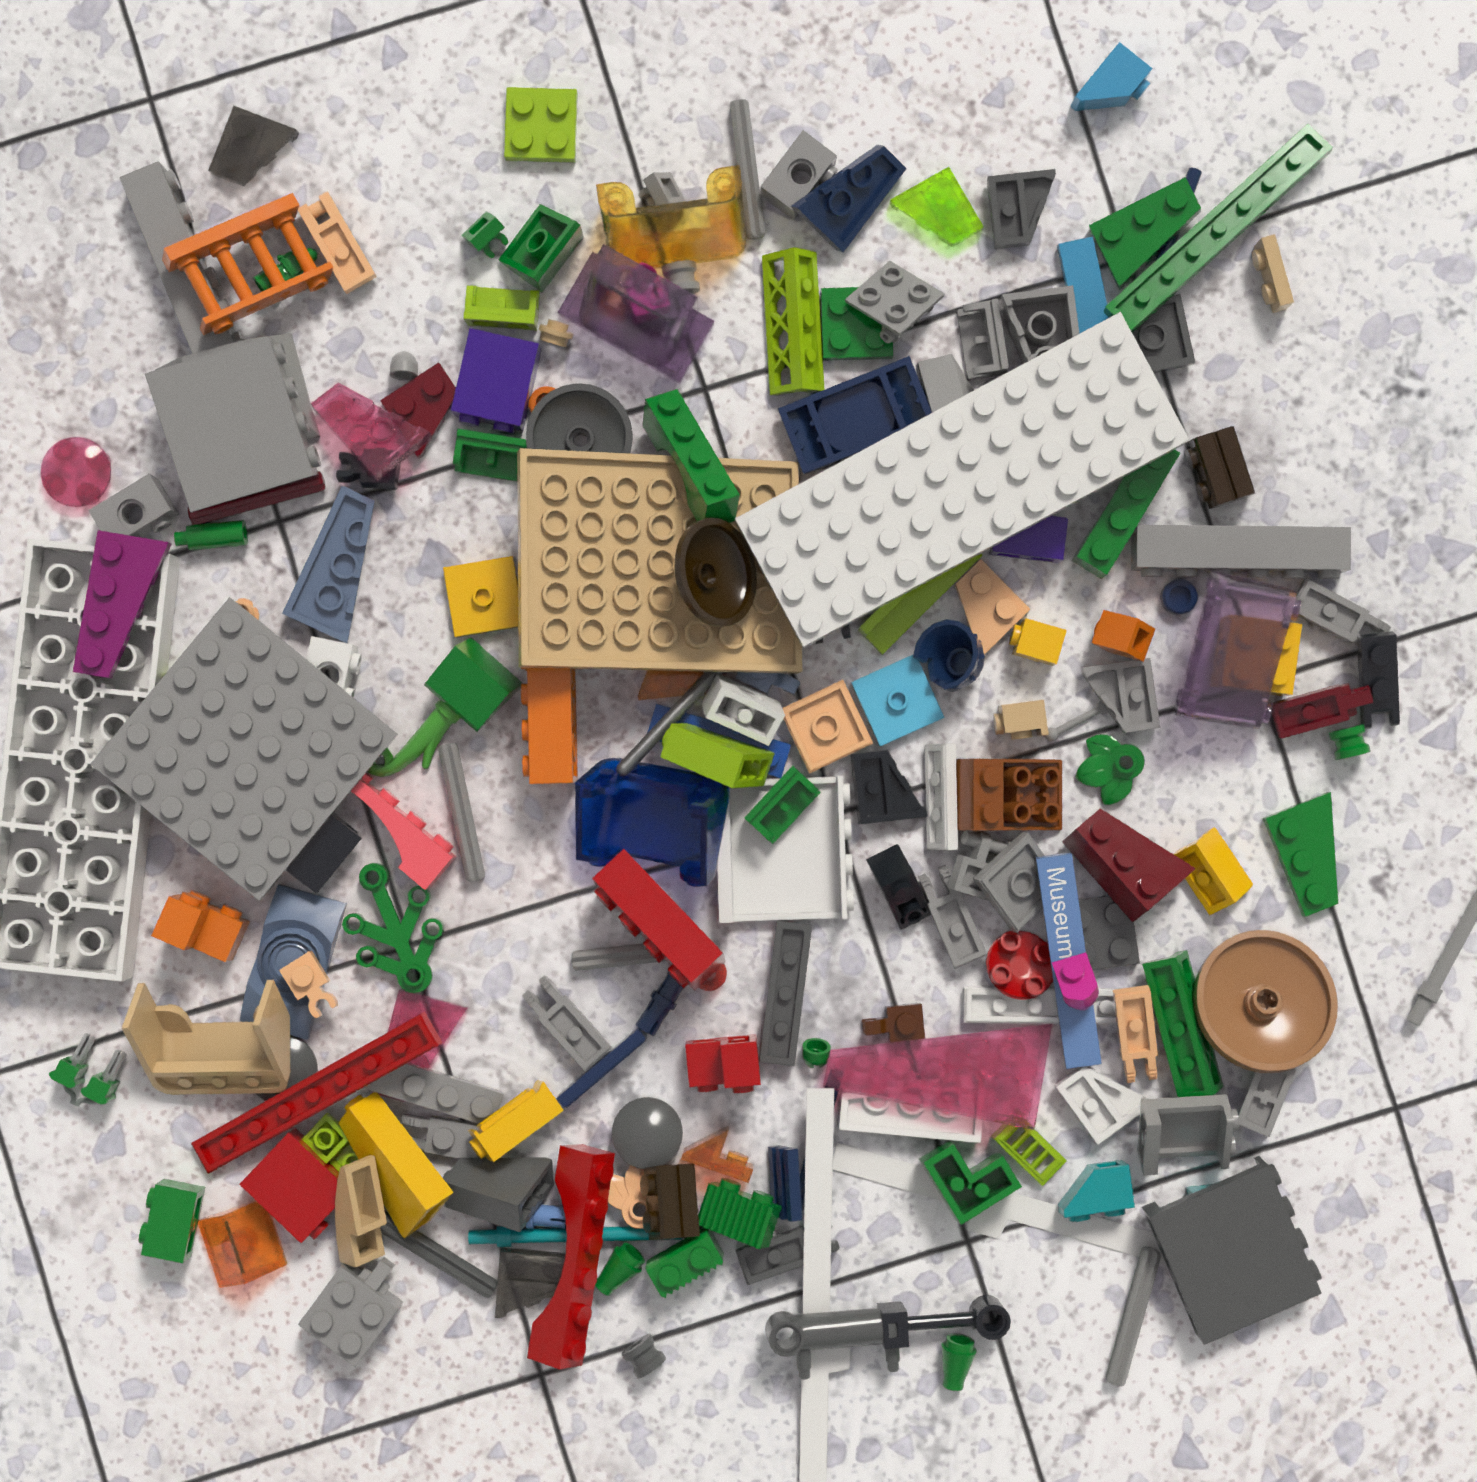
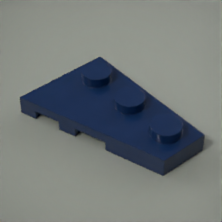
[791,144,907,253]

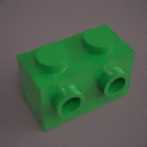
[138,1179,206,1264]

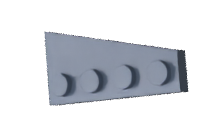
[282,486,375,643]

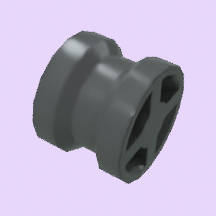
[621,1334,666,1379]

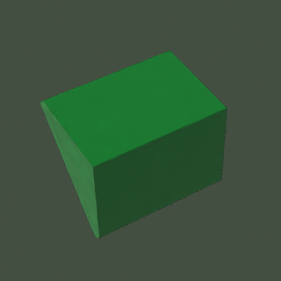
[498,204,584,293]
[424,637,523,732]

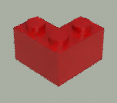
[685,1034,761,1093]

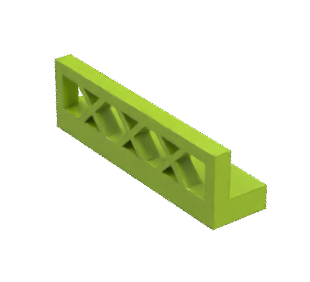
[762,247,825,396]
[858,554,982,655]

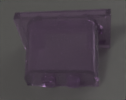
[557,244,715,384]

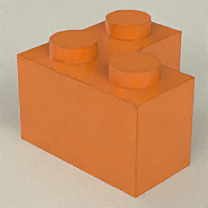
[151,890,250,962]

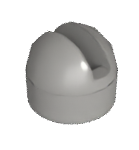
[389,351,418,380]

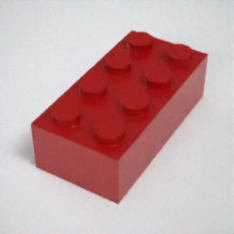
[592,849,726,991]

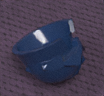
[913,619,985,692]

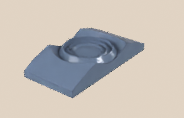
[240,884,347,1040]

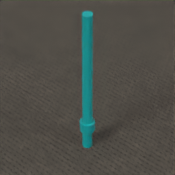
[468,1226,682,1248]

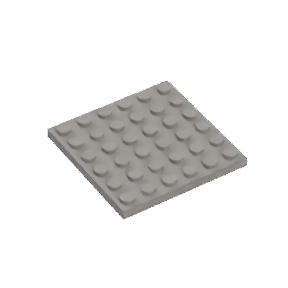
[90,597,398,901]

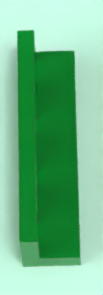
[1142,950,1224,1097]

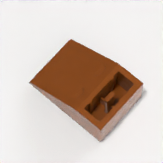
[956,759,1062,831]

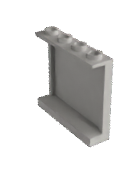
[145,336,321,512]

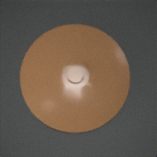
[1193,930,1338,1073]

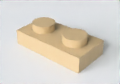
[1252,234,1294,313]

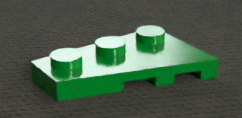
[1263,792,1338,917]

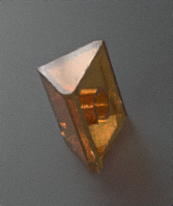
[198,1200,288,1288]

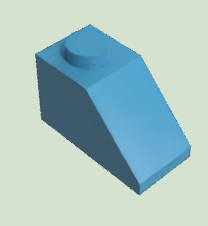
[1070,42,1153,111]

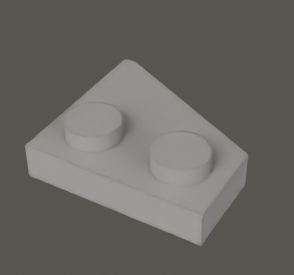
[1081,658,1161,733]

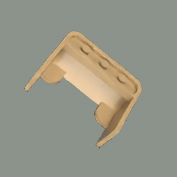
[122,980,290,1095]

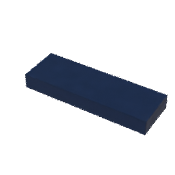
[556,1027,647,1108]

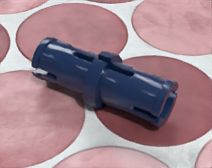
[635,972,683,1036]

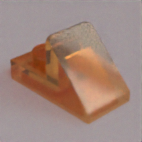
[681,1126,753,1183]

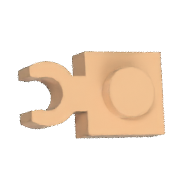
[279,951,338,1018]

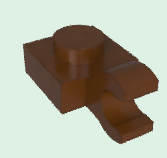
[862,1003,925,1043]

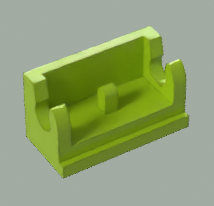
[463,285,540,331]

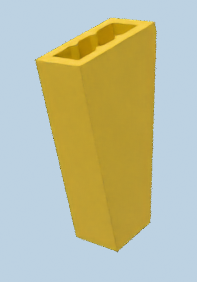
[339,1092,454,1239]

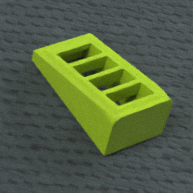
[991,1110,1067,1186]

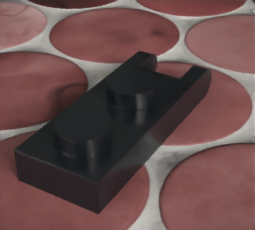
[1357,631,1400,729]

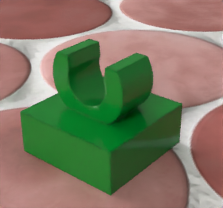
[461,211,509,258]

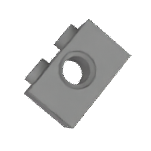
[760,130,838,220]
[88,474,179,537]

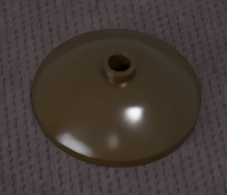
[674,518,757,627]

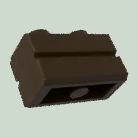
[1185,426,1255,509]
[640,1163,700,1240]

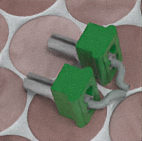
[49,1033,127,1107]

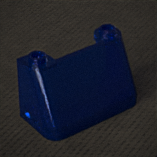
[575,758,730,887]

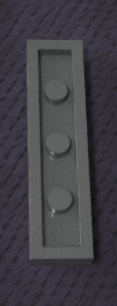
[759,920,812,1066]

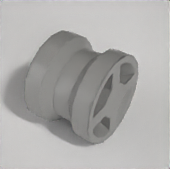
[661,260,700,297]

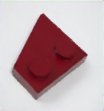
[380,362,456,459]

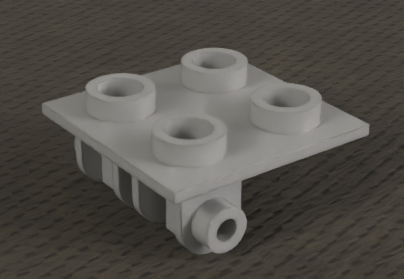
[845,261,945,343]

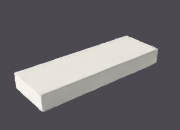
[925,743,958,851]

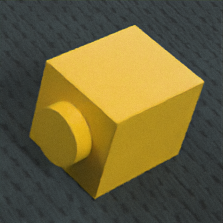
[1009,618,1067,666]

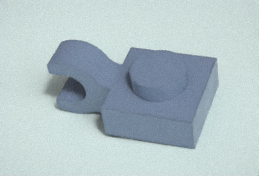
[736,672,800,696]

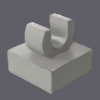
[638,172,687,214]

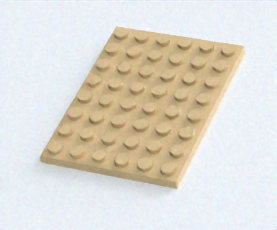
[517,448,802,674]

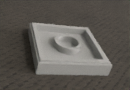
[973,832,1045,933]

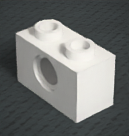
[306,636,362,698]
[701,673,785,746]

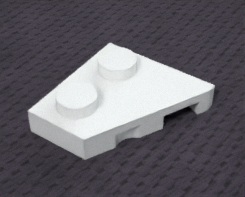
[1054,1066,1148,1145]

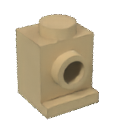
[993,700,1049,740]

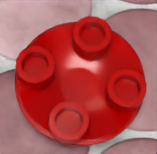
[986,930,1053,1000]

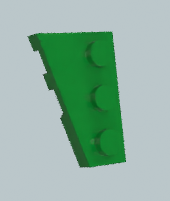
[1089,177,1201,290]

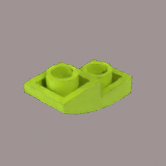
[302,1113,359,1172]

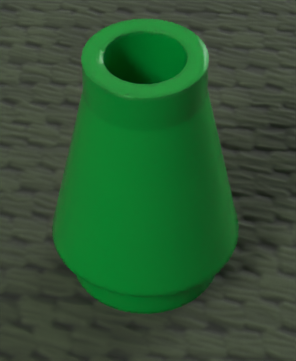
[595,1242,645,1296]
[942,1334,977,1391]

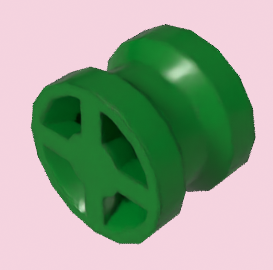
[1329,724,1371,760]

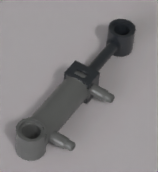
[765,1295,1011,1380]

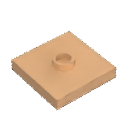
[782,680,873,774]

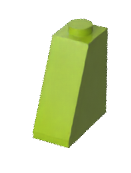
[660,723,775,788]

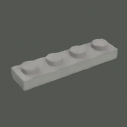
[363,1062,504,1124]

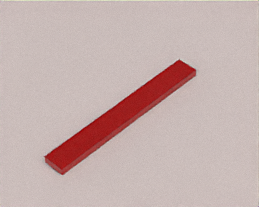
[191,1011,443,1174]

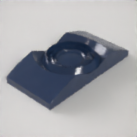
[778,356,932,475]

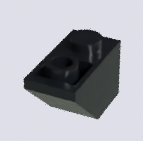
[866,844,931,930]

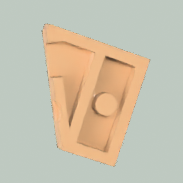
[955,559,1030,655]

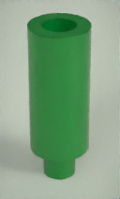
[174,520,248,551]

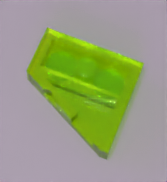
[889,166,984,247]

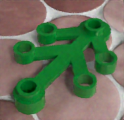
[342,863,444,993]

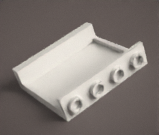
[714,776,854,923]

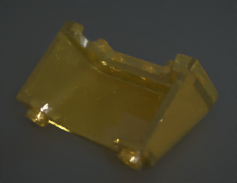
[596,165,747,273]

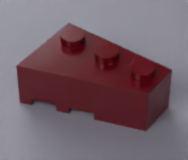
[1062,808,1196,922]

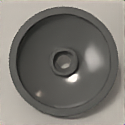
[526,383,633,454]

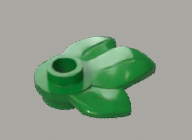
[1075,734,1145,805]

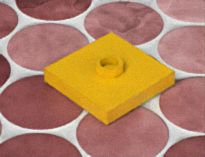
[443,556,518,638]

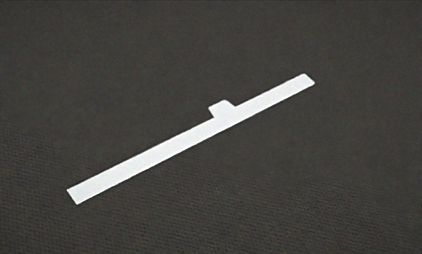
[799,1088,850,1482]
[833,1142,1166,1265]

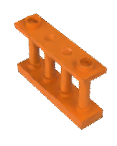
[162,193,334,335]

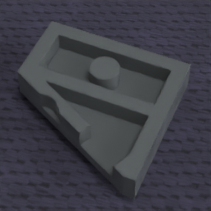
[987,169,1056,249]

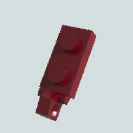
[1269,683,1373,739]

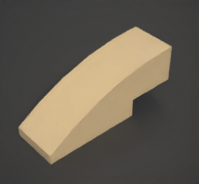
[335,1155,387,1268]

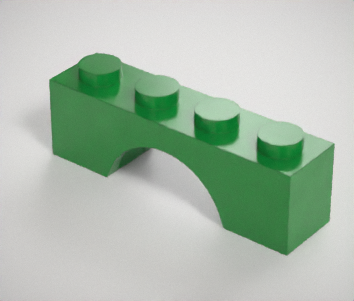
[642,389,740,523]
[1071,450,1181,579]

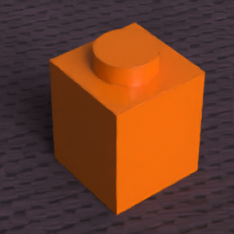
[1091,610,1155,662]

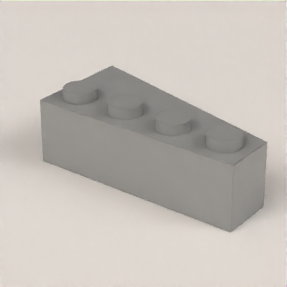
[999,285,1079,364]

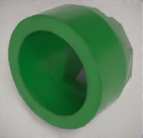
[802,1038,831,1068]

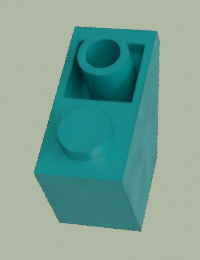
[1057,1160,1135,1222]

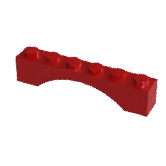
[527,1144,615,1370]

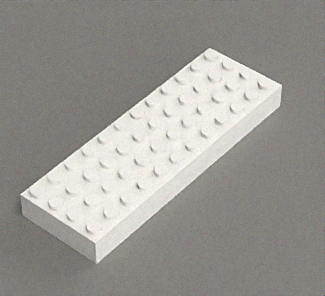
[735,312,1189,648]
[0,539,180,982]

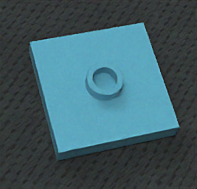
[851,655,945,747]

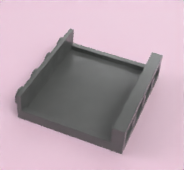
[1142,1156,1322,1345]

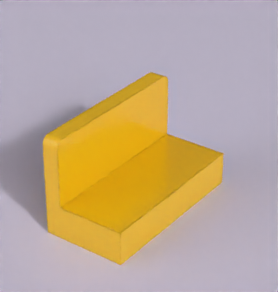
[1174,827,1253,916]

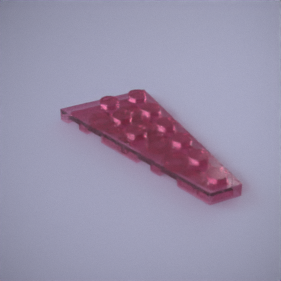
[823,1024,1052,1130]

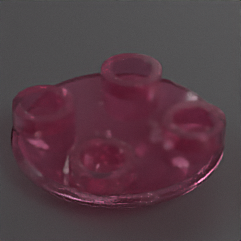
[41,437,111,507]

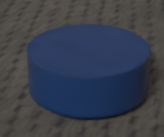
[1160,579,1198,615]

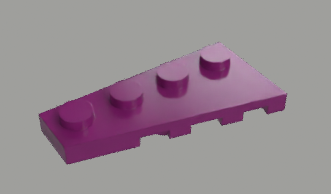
[73,530,172,679]

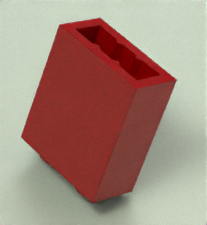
[239,1127,339,1243]

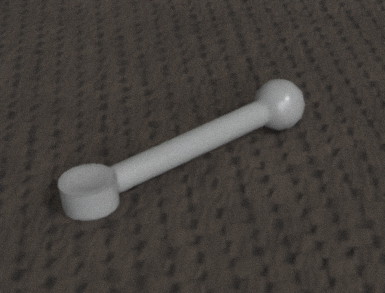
[1045,701,1109,741]

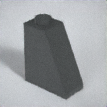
[443,1157,554,1232]

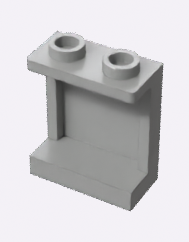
[1137,1094,1239,1176]

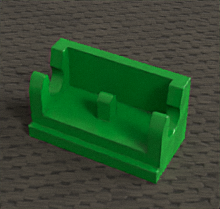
[453,429,527,482]
[744,766,821,844]

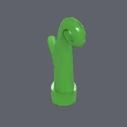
[368,699,461,777]

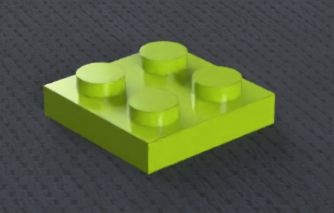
[504,87,578,163]

